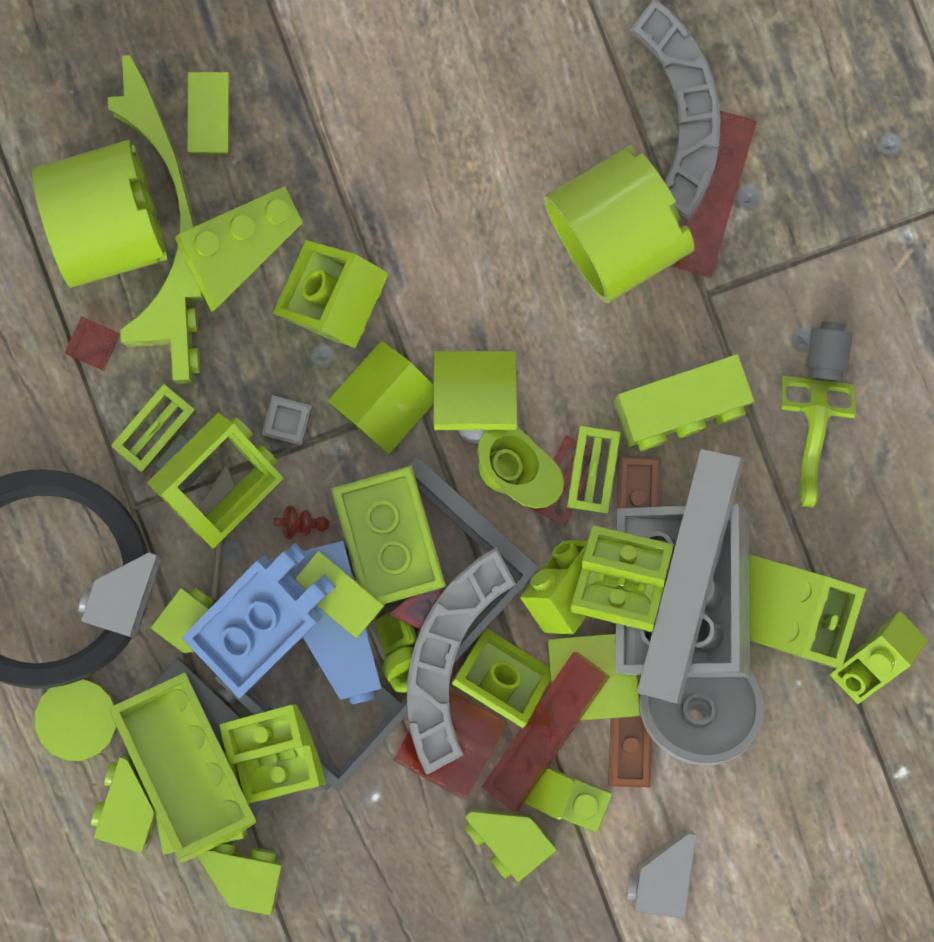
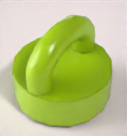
[382,647,414,693]

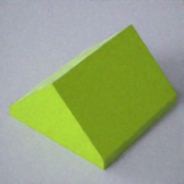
[328,340,434,455]
[452,628,551,728]

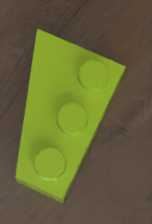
[175,186,303,312]

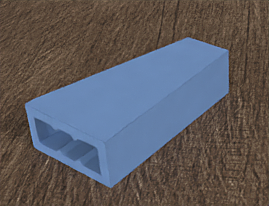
[270,541,382,704]

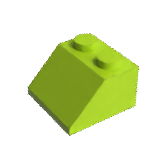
[272,240,389,348]

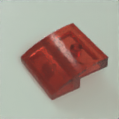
[392,691,507,801]

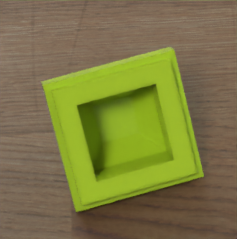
[375,604,417,658]

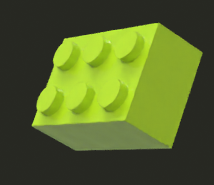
[612,354,754,452]

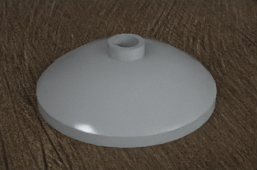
[639,670,764,766]

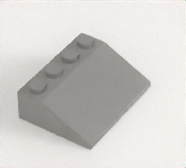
[616,503,750,678]

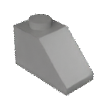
[78,553,162,639]
[626,830,696,919]

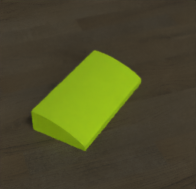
[108,672,257,865]

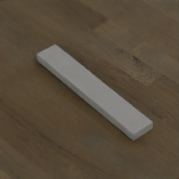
[637,449,744,705]

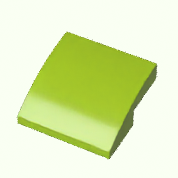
[434,351,517,430]
[571,525,674,632]
[548,634,641,722]
[219,704,326,804]

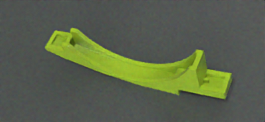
[108,55,206,384]

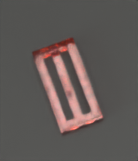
[528,435,602,527]

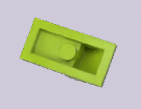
[520,762,612,833]

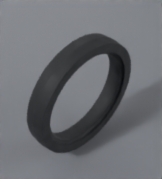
[0,469,149,689]

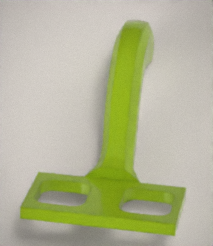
[781,375,856,508]

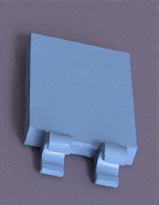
[182,543,336,699]

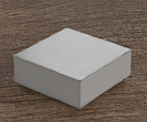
[262,395,313,446]

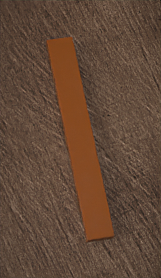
[608,456,660,788]

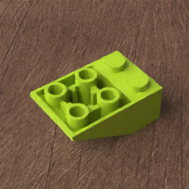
[750,554,866,669]

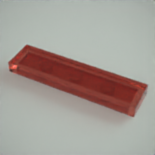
[671,110,757,278]
[482,652,610,812]

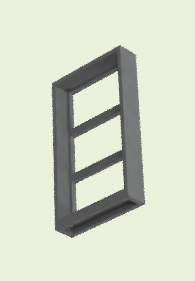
[215,457,540,791]

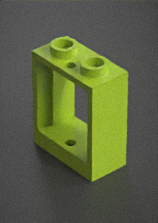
[147,413,284,549]

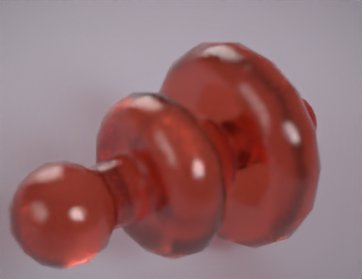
[274,505,330,540]

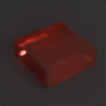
[64,316,120,371]

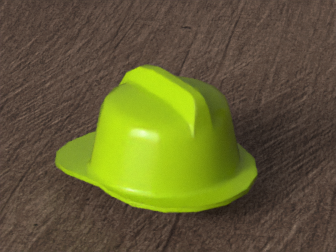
[477,427,564,509]

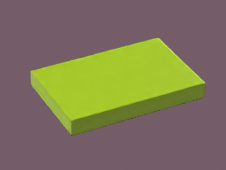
[331,466,446,604]

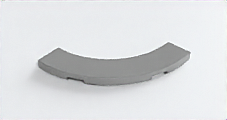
[630,0,721,223]
[407,547,516,775]

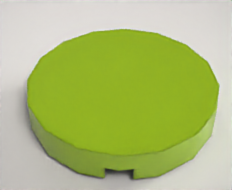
[35,679,117,761]

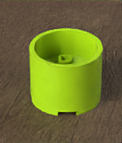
[32,139,168,288]
[543,144,695,304]

